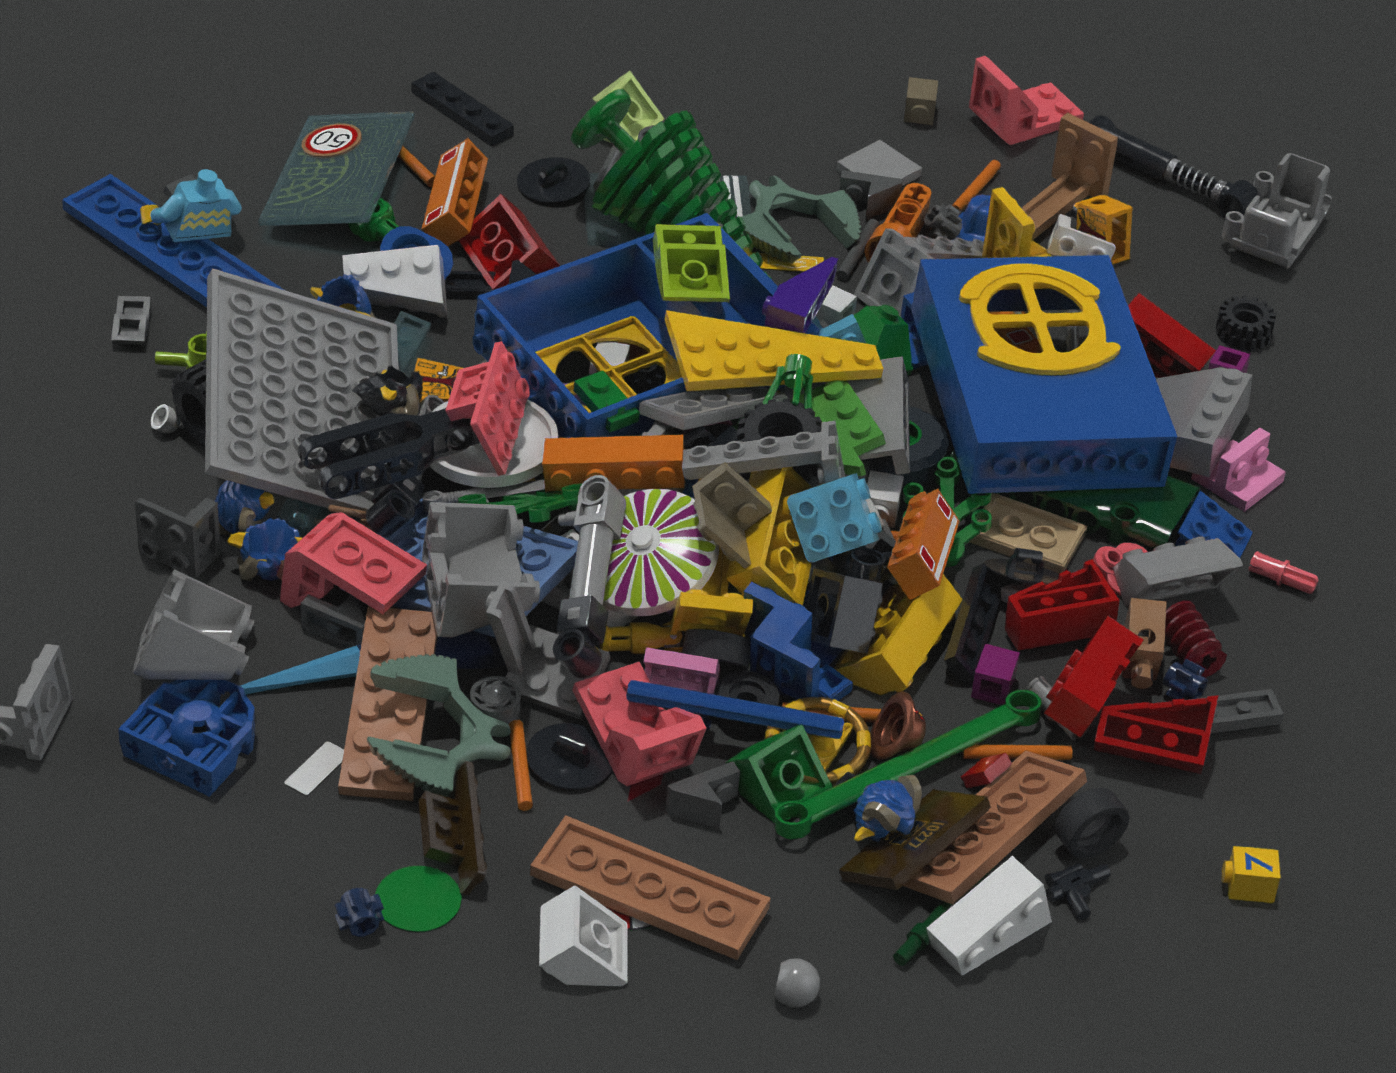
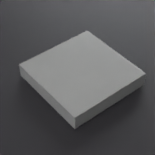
[836,140,922,186]

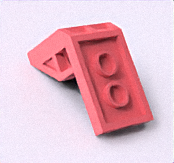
[969,56,1084,145]
[280,512,427,614]
[572,661,707,786]

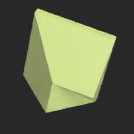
[592,71,664,143]

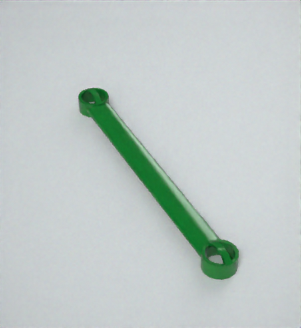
[774,690,1042,839]

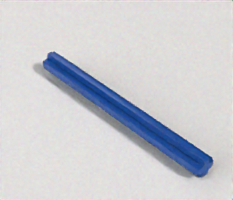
[626,680,844,739]

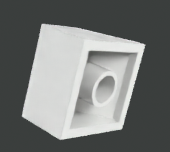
[539,885,627,986]

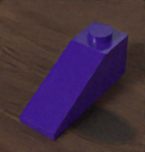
[762,257,838,333]

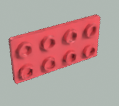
[445,341,530,476]

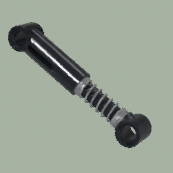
[1088,115,1258,217]

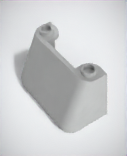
[422,502,540,637]
[132,569,254,680]

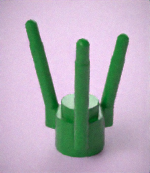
[762,354,813,409]

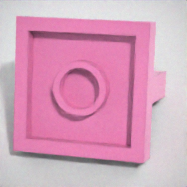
[1191,428,1286,512]
[643,647,721,694]

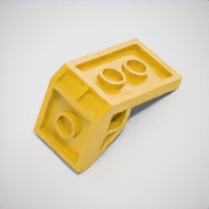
[982,187,1052,258]

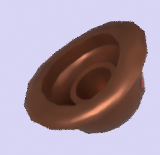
[870,691,926,760]

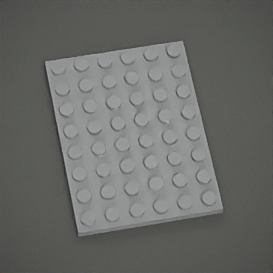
[205,268,399,511]

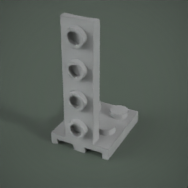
[854,228,984,317]
[682,421,846,485]
[485,580,611,720]
[0,644,73,760]

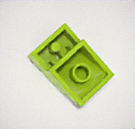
[653,224,730,302]

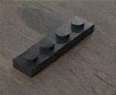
[411,71,514,146]
[944,563,1004,684]

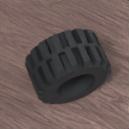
[171,359,206,447]
[737,399,822,483]

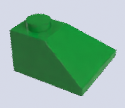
[854,304,913,375]
[725,724,833,822]

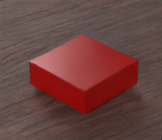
[961,753,1012,788]

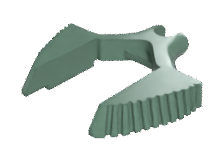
[741,176,861,264]
[367,654,511,797]

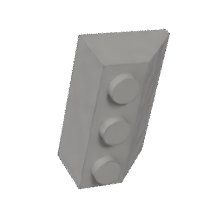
[1113,537,1243,606]

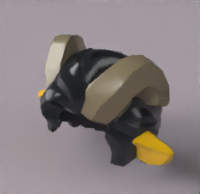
[352,365,423,416]

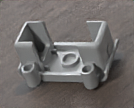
[1222,153,1332,268]

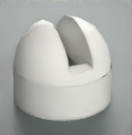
[151,404,180,433]

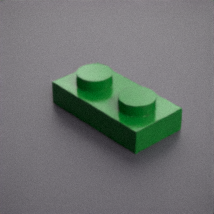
[573,370,640,433]

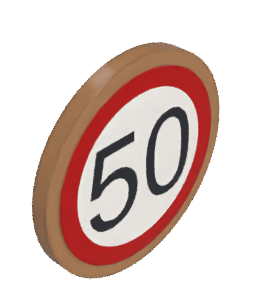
[302,123,362,160]

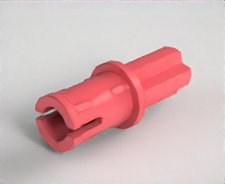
[1249,551,1318,594]

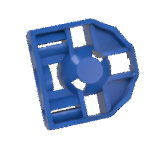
[118,680,255,797]

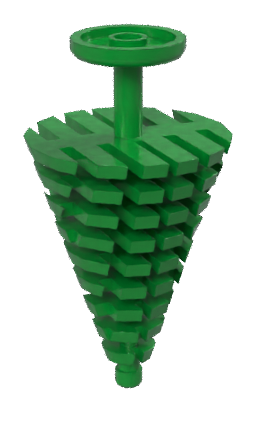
[570,89,772,279]

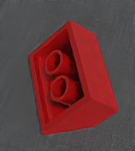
[459,194,560,290]

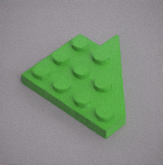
[731,380,886,477]

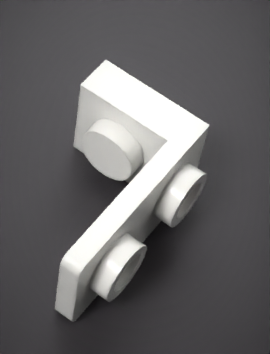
[1047,214,1116,260]

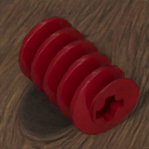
[1165,601,1227,677]

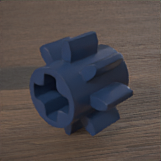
[1163,659,1208,700]
[335,888,384,936]

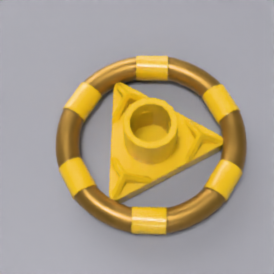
[765,697,871,785]

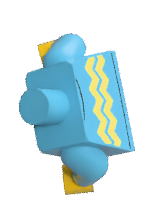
[140,169,242,242]

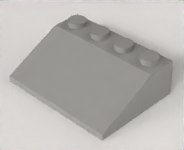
[1156,367,1252,477]

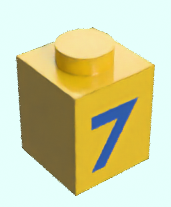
[1222,846,1281,903]

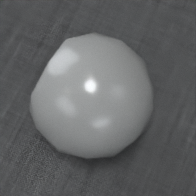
[775,958,820,1008]

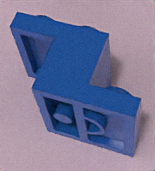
[744,582,820,701]

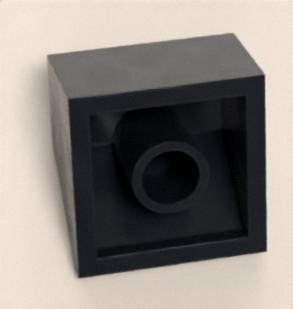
[805,568,883,654]

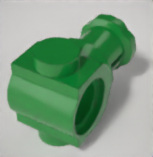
[348,195,400,242]

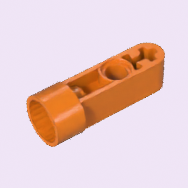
[864,183,932,263]

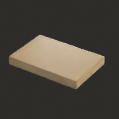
[969,493,1087,574]

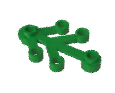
[903,457,992,567]
[458,484,582,522]

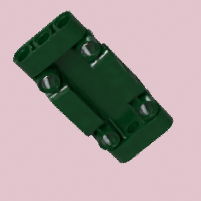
[950,450,1200,551]

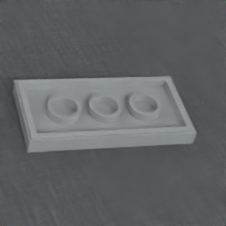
[639,386,787,430]

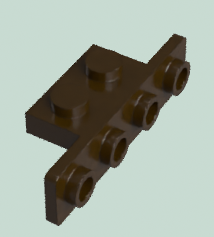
[419,761,487,896]

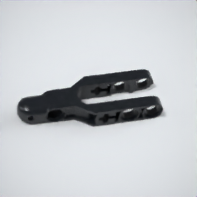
[298,408,480,499]

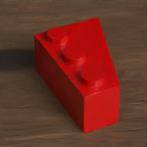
[1128,293,1216,378]
[1005,559,1120,651]
[1044,616,1144,738]
[1094,695,1219,774]

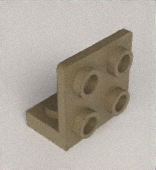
[692,462,772,569]

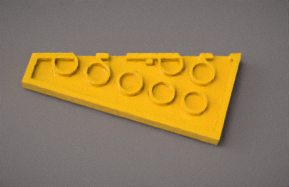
[664,310,883,391]

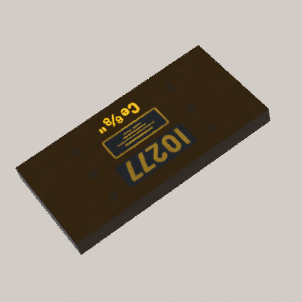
[839,789,991,890]

